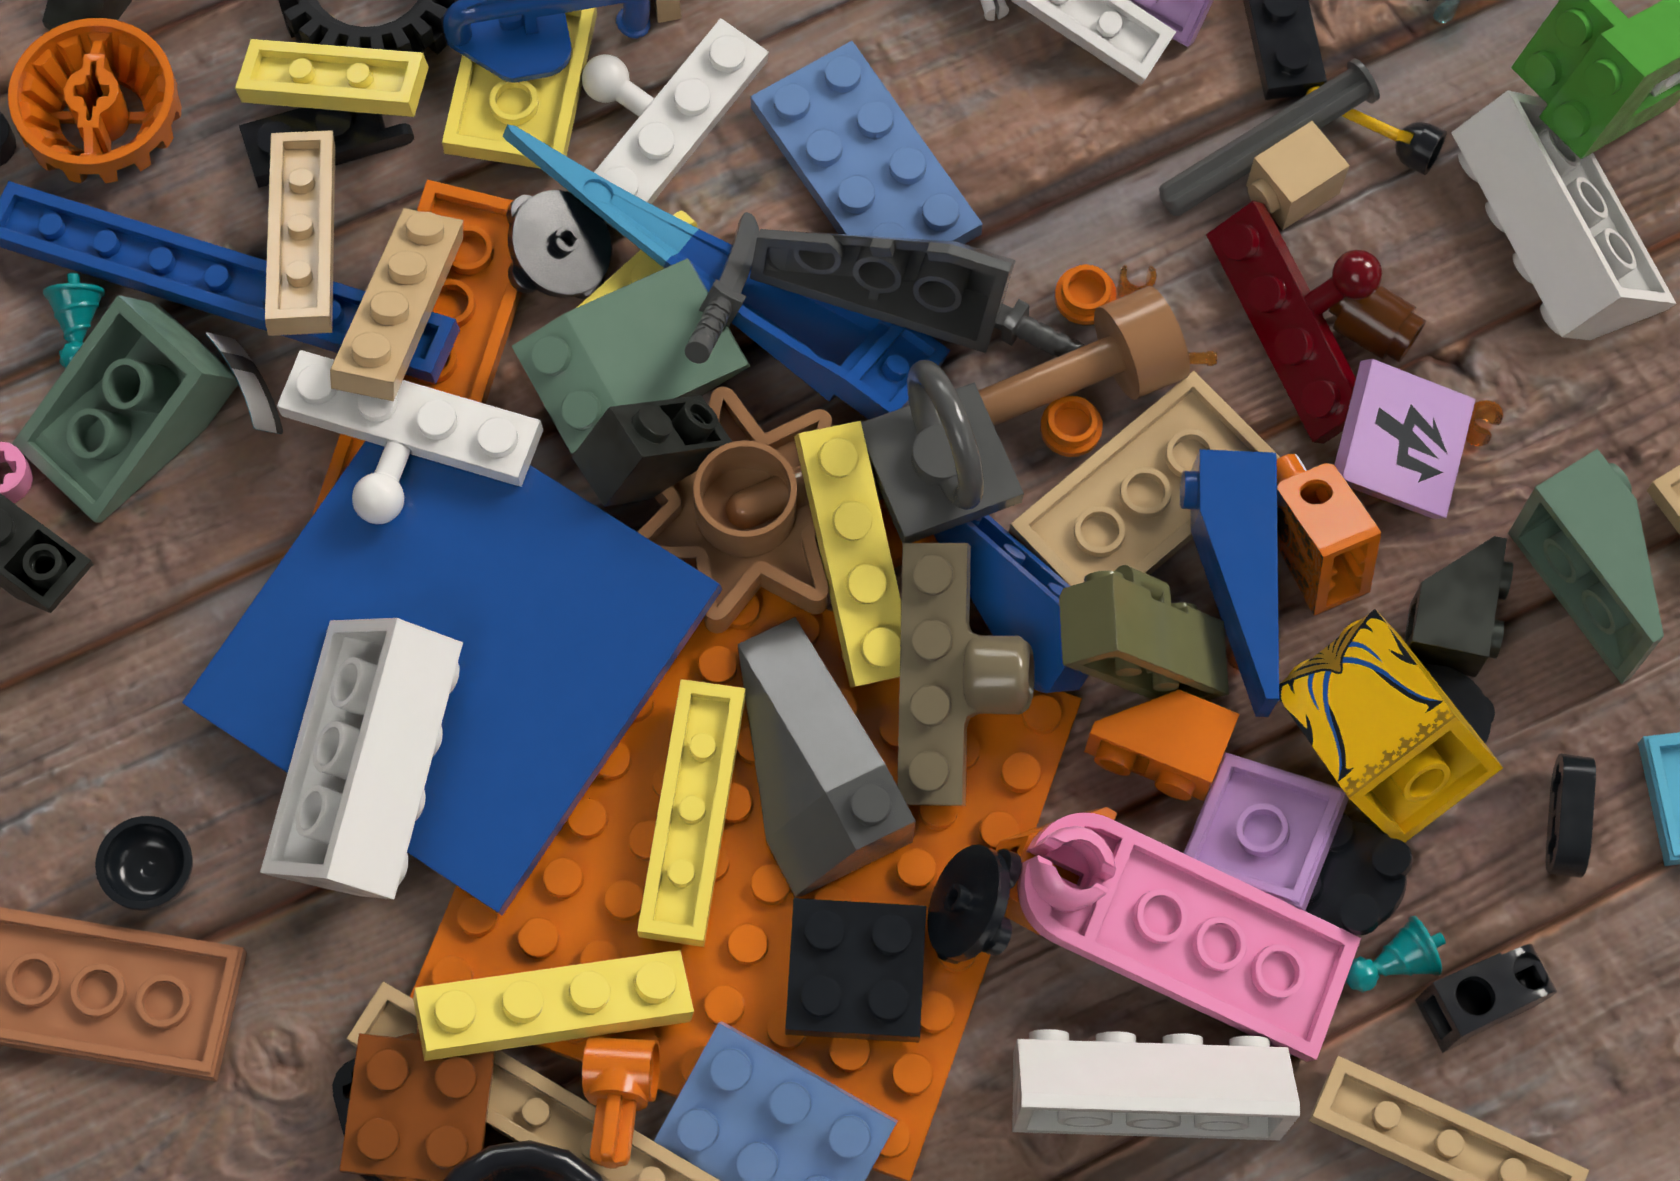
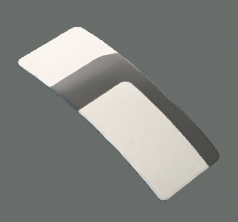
[206,332,283,434]

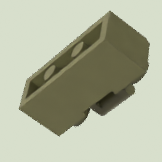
[1059,565,1229,700]

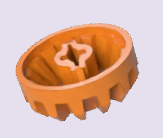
[8,18,182,183]

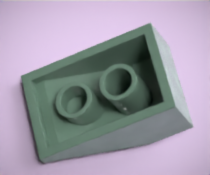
[512,258,750,455]
[12,295,238,523]
[1508,449,1664,684]

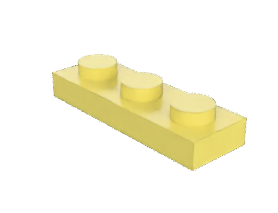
[235,39,429,117]

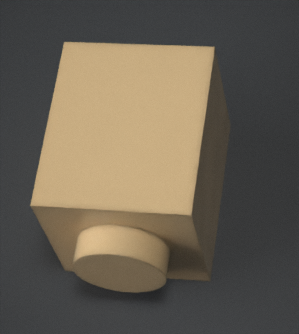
[1246,121,1350,230]

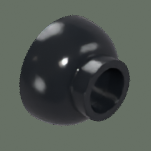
[95,816,193,911]

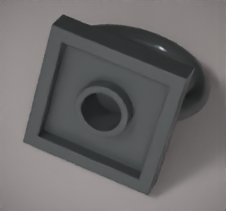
[861,360,1024,544]

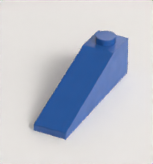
[1180,449,1279,717]
[934,515,1089,693]

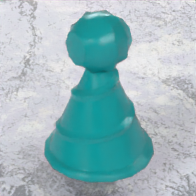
[43,273,105,368]
[1346,916,1446,993]

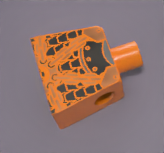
[1277,454,1381,616]

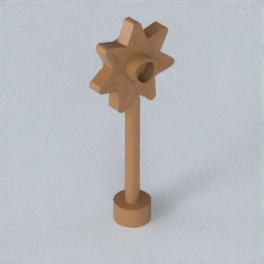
[638,286,1190,633]

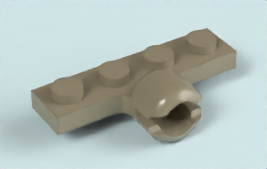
[897,543,1034,806]

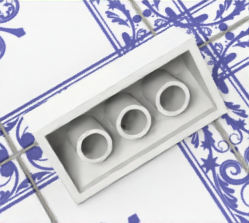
[1451,90,1676,340]
[260,618,463,900]
[1012,1029,1300,1141]

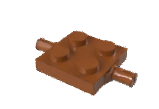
[340,1023,496,1181]

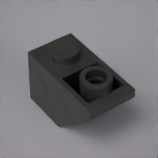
[572,395,732,507]
[0,493,94,613]
[1404,536,1513,677]

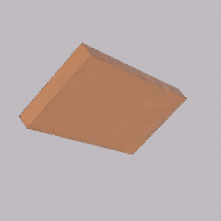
[0,907,247,1082]

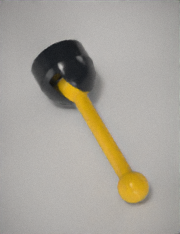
[1305,86,1447,175]

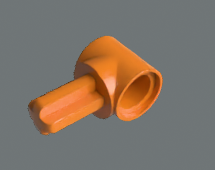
[582,1037,661,1169]

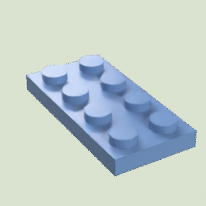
[750,41,983,244]

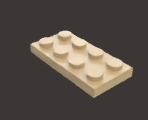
[1009,371,1280,586]

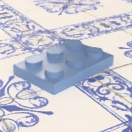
[654,1021,898,1181]

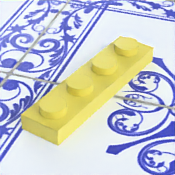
[794,421,901,688]
[637,679,746,947]
[413,950,694,1061]

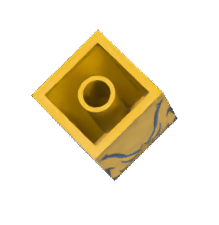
[1279,609,1503,842]

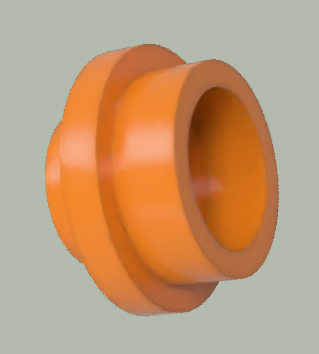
[1054,264,1117,325]
[1040,396,1103,457]

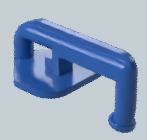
[443,0,650,83]

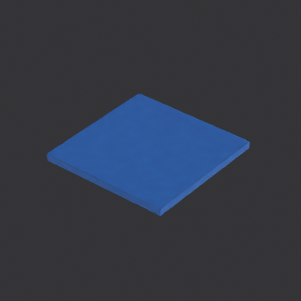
[182,441,723,916]

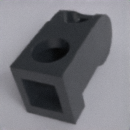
[1415,944,1557,1053]

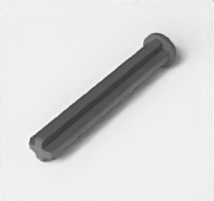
[1159,59,1380,216]

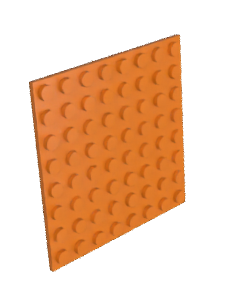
[410,587,1082,1181]

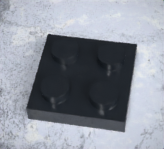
[785,898,926,1043]

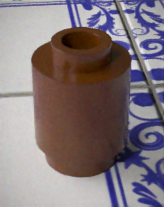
[1329,285,1426,363]

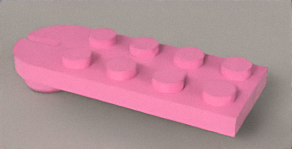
[1017,813,1361,1062]

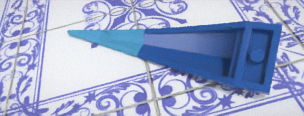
[503,124,951,420]

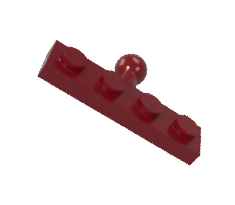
[1206,201,1382,444]

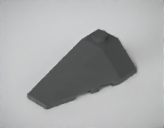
[749,229,1015,353]
[738,617,916,898]

